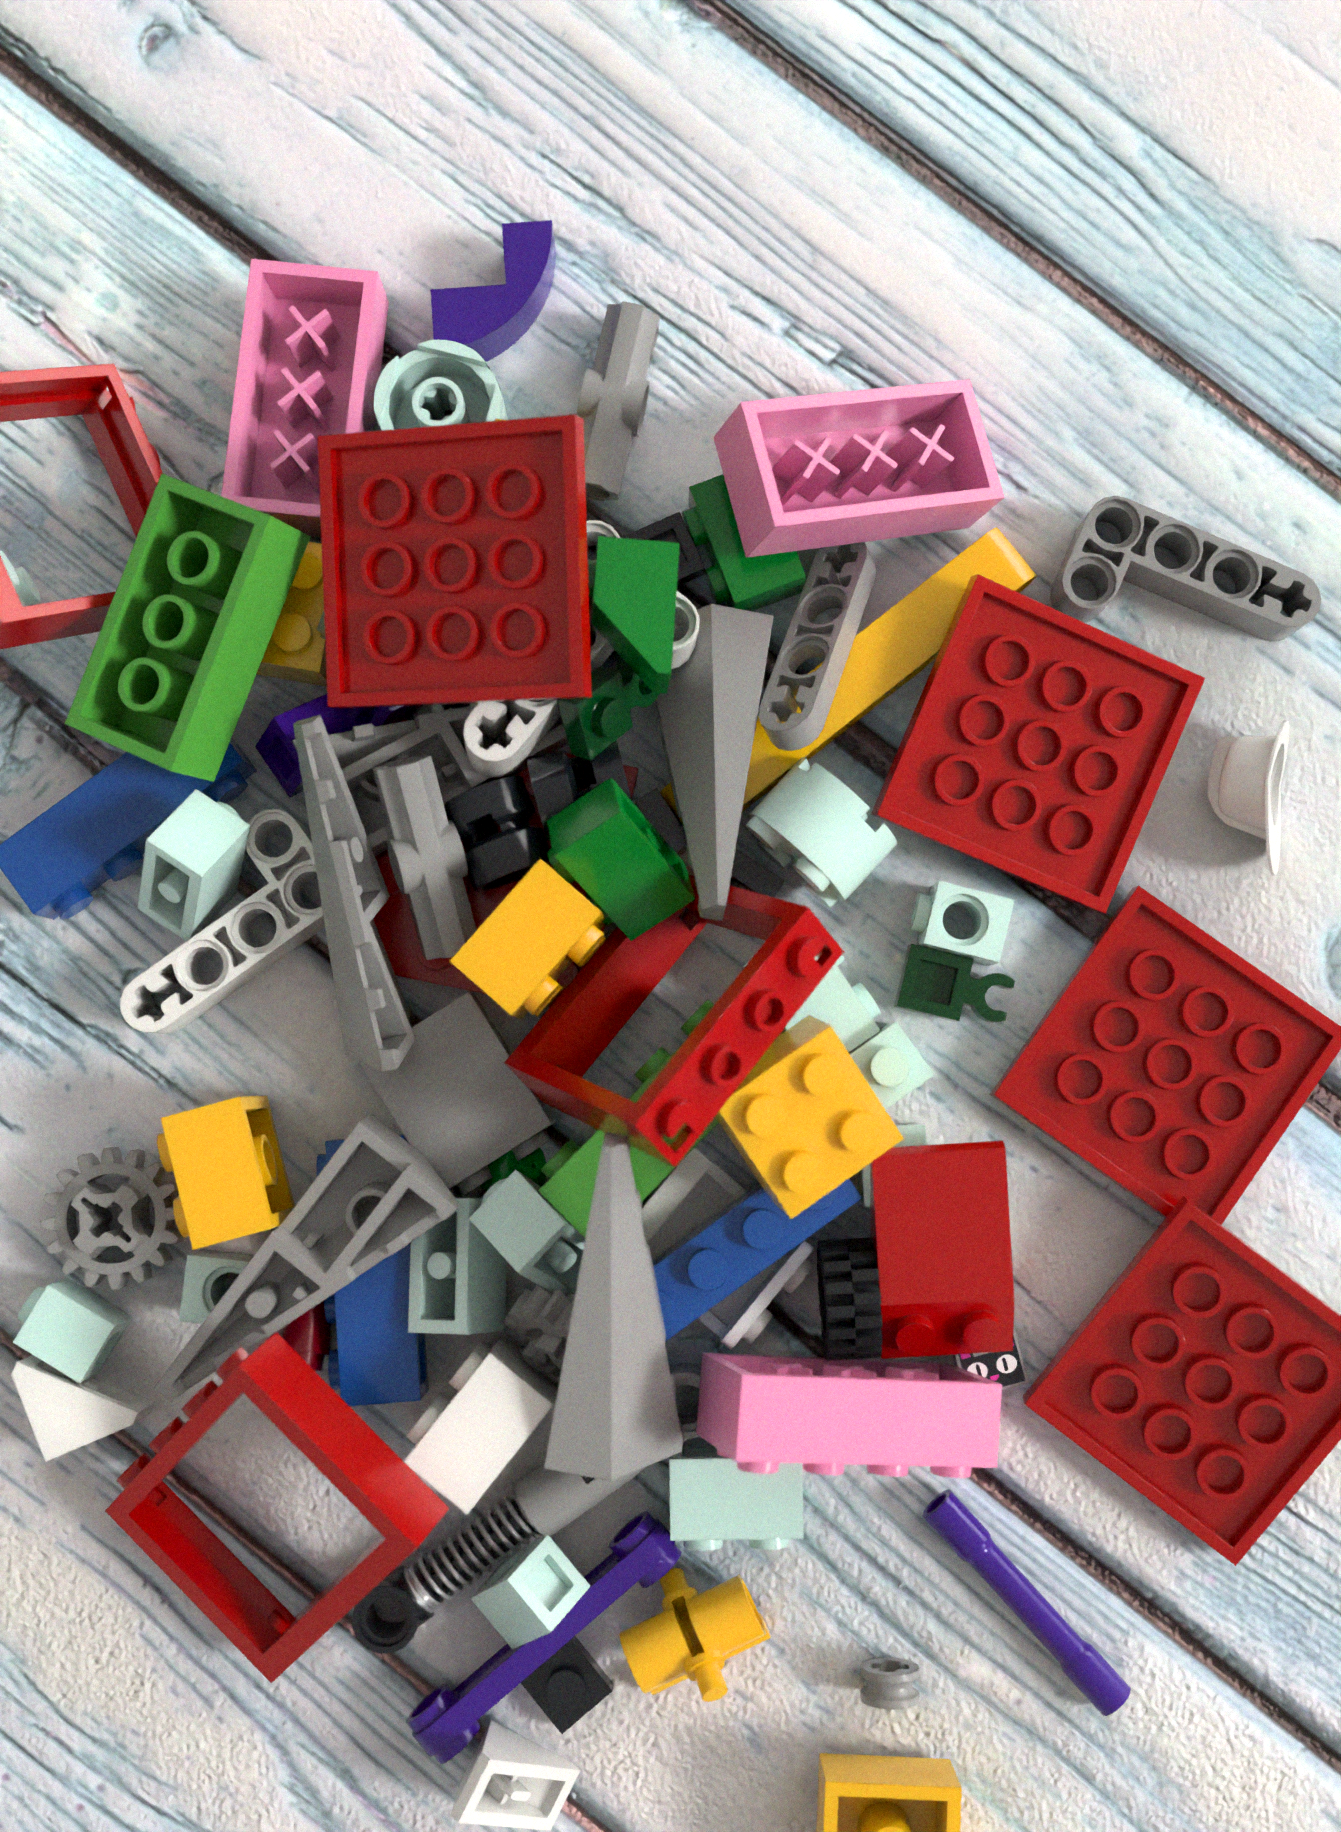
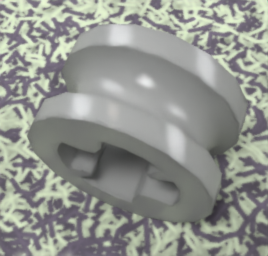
[860,1657,920,1710]

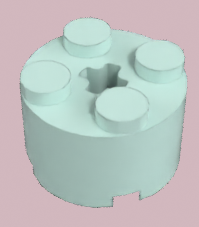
[374,339,508,431]
[745,757,897,908]

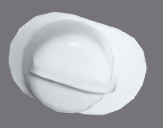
[1208,720,1289,876]

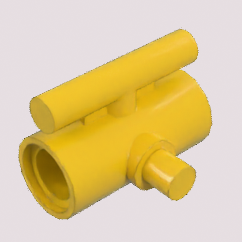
[619,1568,771,1702]

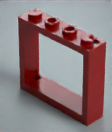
[0,363,163,649]
[504,874,844,1167]
[105,1332,450,1683]

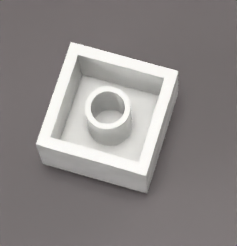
[404,1335,558,1514]

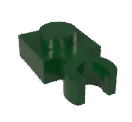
[557,658,660,761]
[894,944,1015,1023]

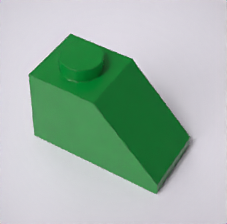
[588,536,680,694]

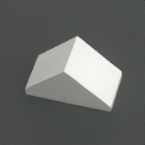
[11,1355,155,1462]
[451,1720,580,1831]

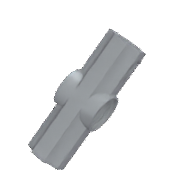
[577,301,660,502]
[373,754,477,960]

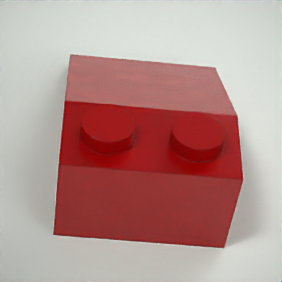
[870,1141,1015,1359]

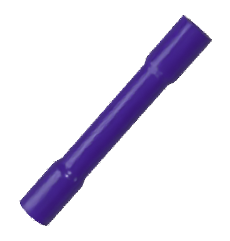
[922,1489,1131,1716]

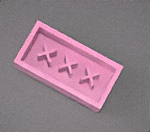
[221,259,389,537]
[713,379,1005,558]
[696,1353,1002,1478]

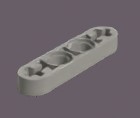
[758,542,877,751]

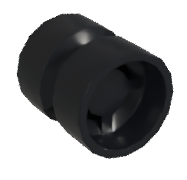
[527,741,632,841]
[444,776,552,892]

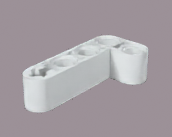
[464,591,700,778]
[120,809,325,1034]

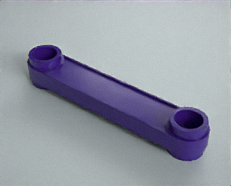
[406,1511,682,1764]

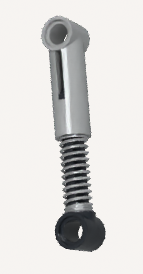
[352,1363,701,1654]

